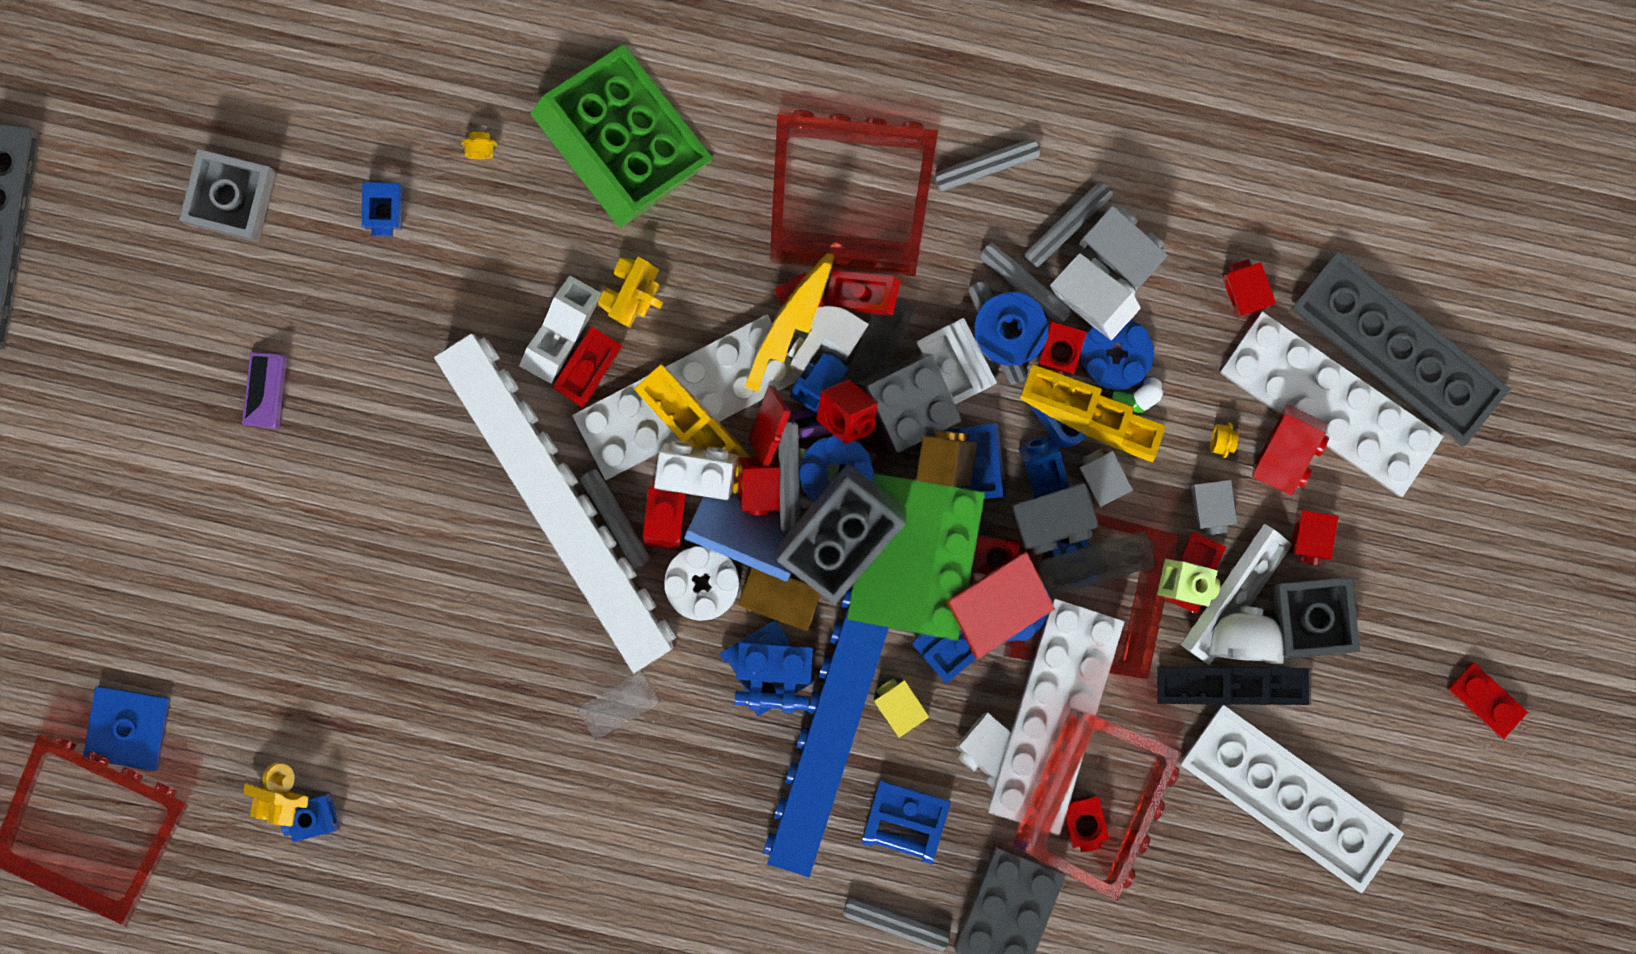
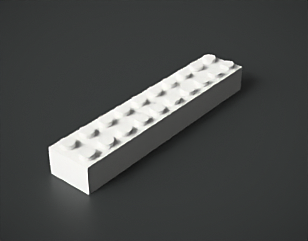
[434,334,676,673]

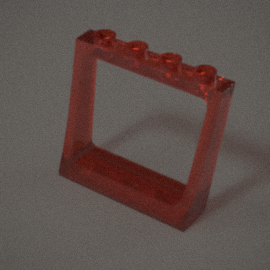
[770,110,938,277]
[1003,513,1178,680]
[1011,708,1182,901]
[0,735,188,927]

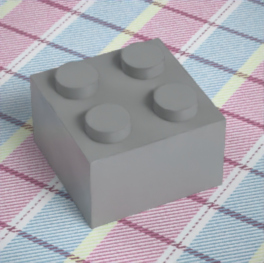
[179,149,277,243]
[1077,205,1168,290]

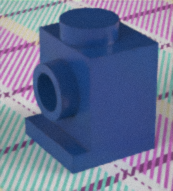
[361,182,404,237]
[789,353,849,414]
[281,793,340,842]

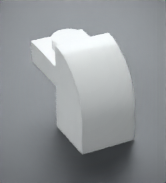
[788,306,869,377]

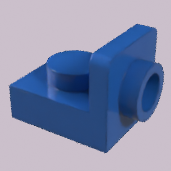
[1018,438,1070,499]

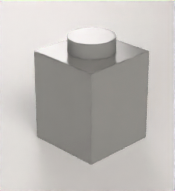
[1077,449,1133,508]
[1190,480,1237,535]

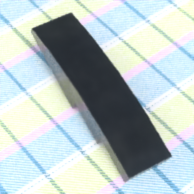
[1157,667,1311,705]

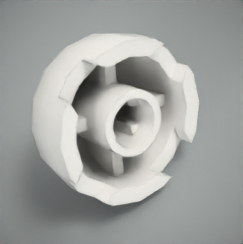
[1210,606,1284,664]

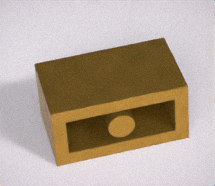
[916,430,977,487]
[738,567,821,631]

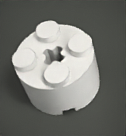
[664,546,739,621]

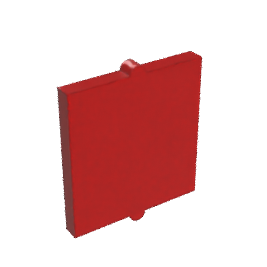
[749,385,791,467]

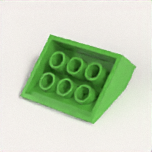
[530,44,713,229]
[847,474,985,640]

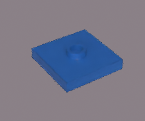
[83,686,170,771]

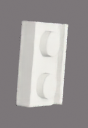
[916,318,997,405]

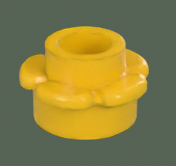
[461,132,498,159]
[1210,422,1239,458]

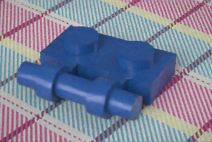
[735,642,813,713]

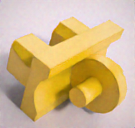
[598,257,663,328]
[243,762,308,826]

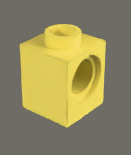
[874,678,929,738]

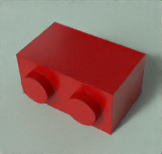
[1252,403,1329,496]

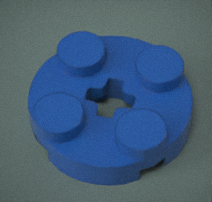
[974,292,1048,366]
[1079,320,1154,391]
[799,436,874,502]

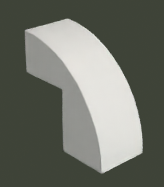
[519,275,601,384]

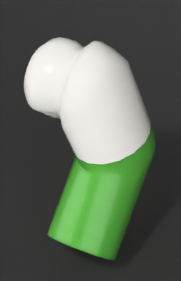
[1111,377,1163,413]

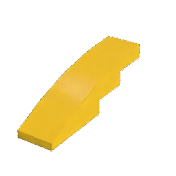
[745,253,834,392]
[634,363,752,494]
[1020,364,1166,463]

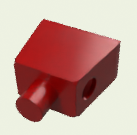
[643,478,688,551]

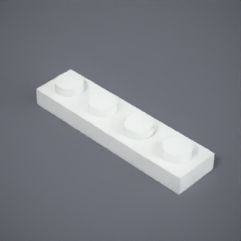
[1181,524,1292,665]

